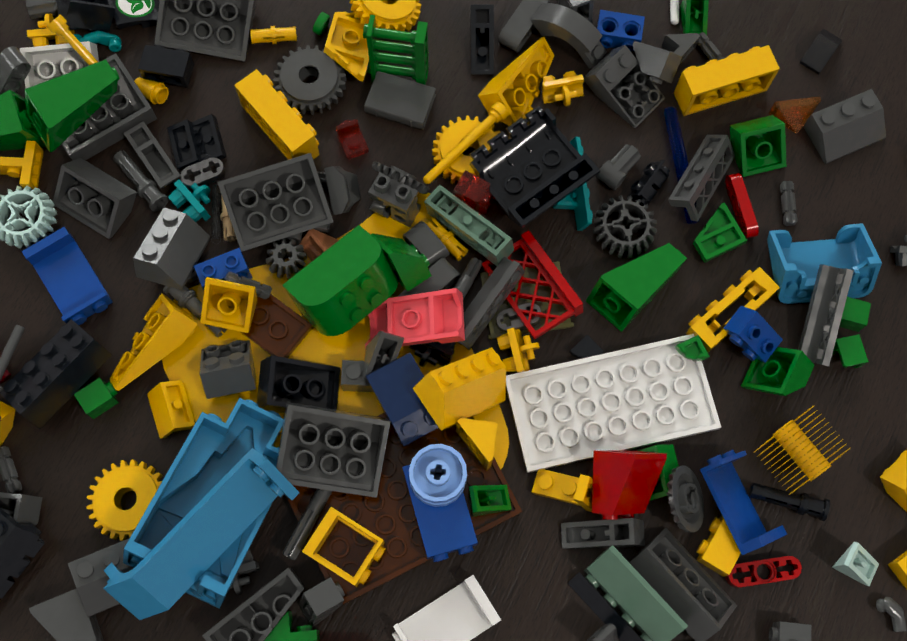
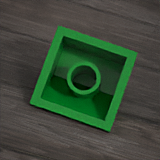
[729,115,787,177]
[371,233,432,292]

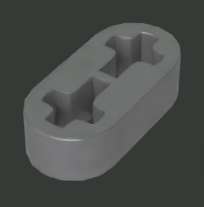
[181,157,225,190]
[496,303,541,333]

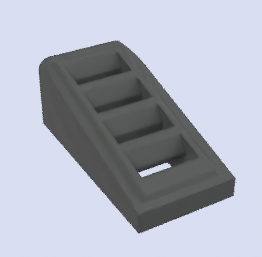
[586,624,618,641]

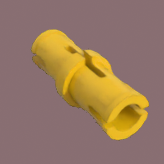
[250,26,297,44]
[427,218,469,261]

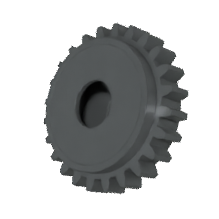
[273,45,347,115]

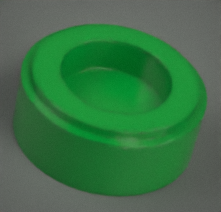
[312,11,331,35]

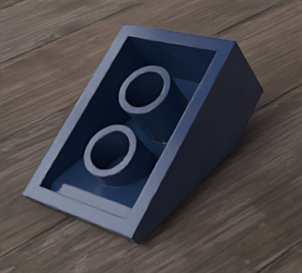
[366,352,439,446]

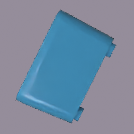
[767,223,882,304]

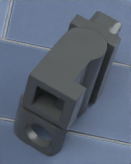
[368,172,421,227]

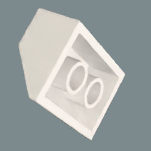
[20,41,99,89]

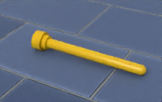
[46,14,98,65]
[423,101,510,184]

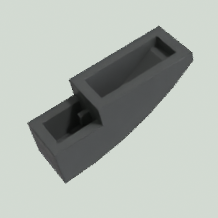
[124,121,181,189]

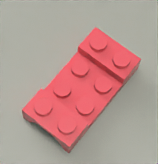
[365,288,465,349]

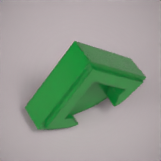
[675,335,710,361]

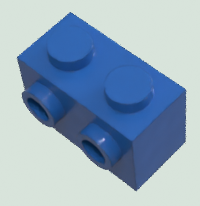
[723,306,783,363]

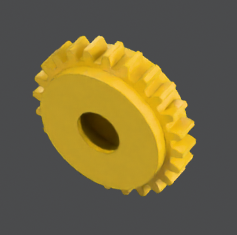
[349,0,421,31]
[432,115,500,188]
[86,459,163,541]

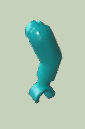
[73,30,122,52]

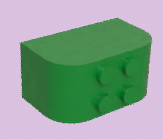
[283,225,398,336]

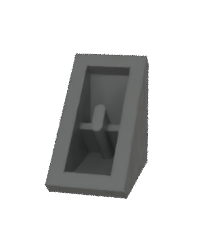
[363,331,404,379]

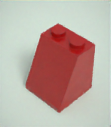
[592,450,667,520]

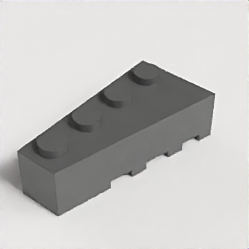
[202,567,305,641]

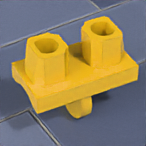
[27,13,75,47]
[542,71,584,106]
[497,327,540,373]

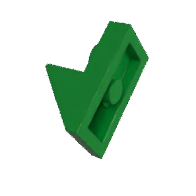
[264,611,320,641]

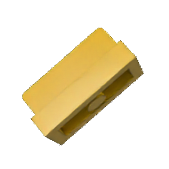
[147,380,195,439]

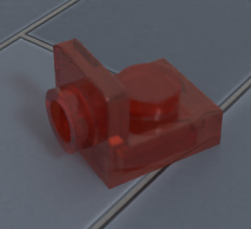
[336,119,369,160]

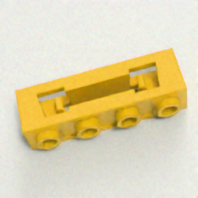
[686,267,780,352]

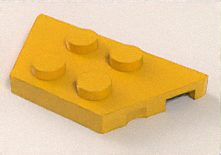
[323,11,369,82]

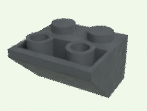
[199,340,256,399]

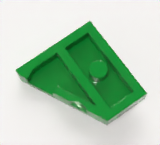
[693,202,747,263]

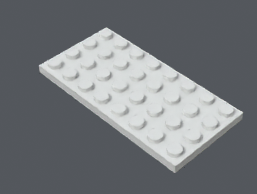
[506,334,721,473]

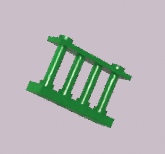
[363,15,429,85]

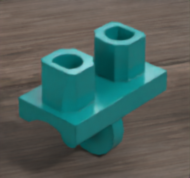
[168,180,211,222]

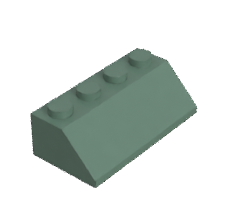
[584,545,688,641]

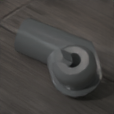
[876,597,907,632]

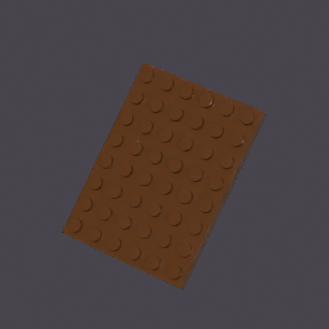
[287,413,522,605]

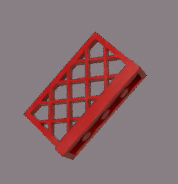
[482,230,583,340]

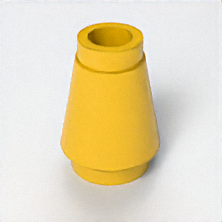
[134,77,169,104]

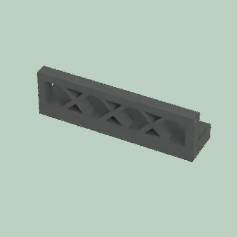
[668,134,735,221]
[458,256,525,350]
[798,264,854,366]

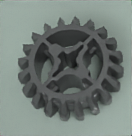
[593,195,657,259]

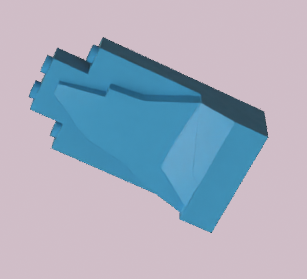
[123,398,284,609]

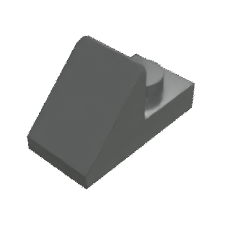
[662,33,701,65]

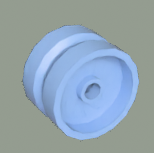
[409,444,467,507]

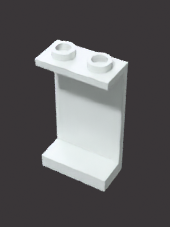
[392,575,501,641]

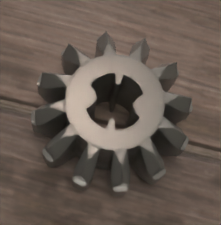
[266,238,307,279]

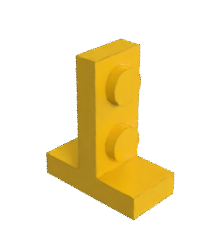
[0,141,44,190]
[532,469,593,512]

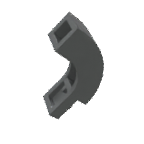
[530,3,607,68]

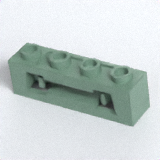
[424,185,514,266]

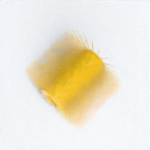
[754,405,850,495]

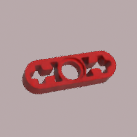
[725,173,759,238]
[725,556,802,588]

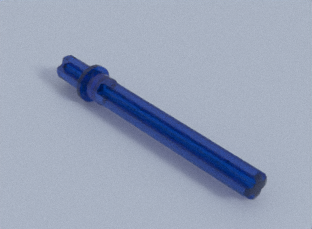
[664,106,700,224]

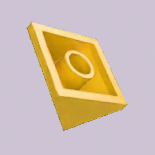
[200,277,257,333]
[456,418,498,471]

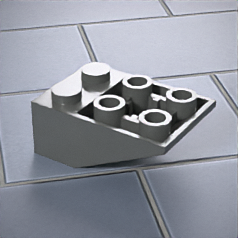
[583,45,665,128]

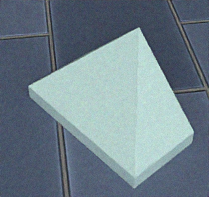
[832,542,879,586]

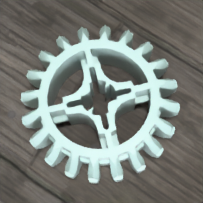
[0,185,57,249]

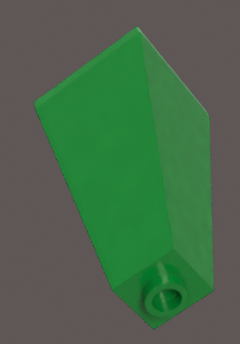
[25,59,119,152]
[0,90,46,151]
[586,243,687,332]

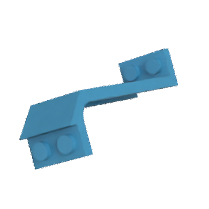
[103,448,299,620]

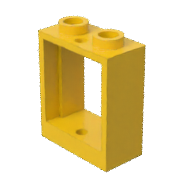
[302,507,386,587]

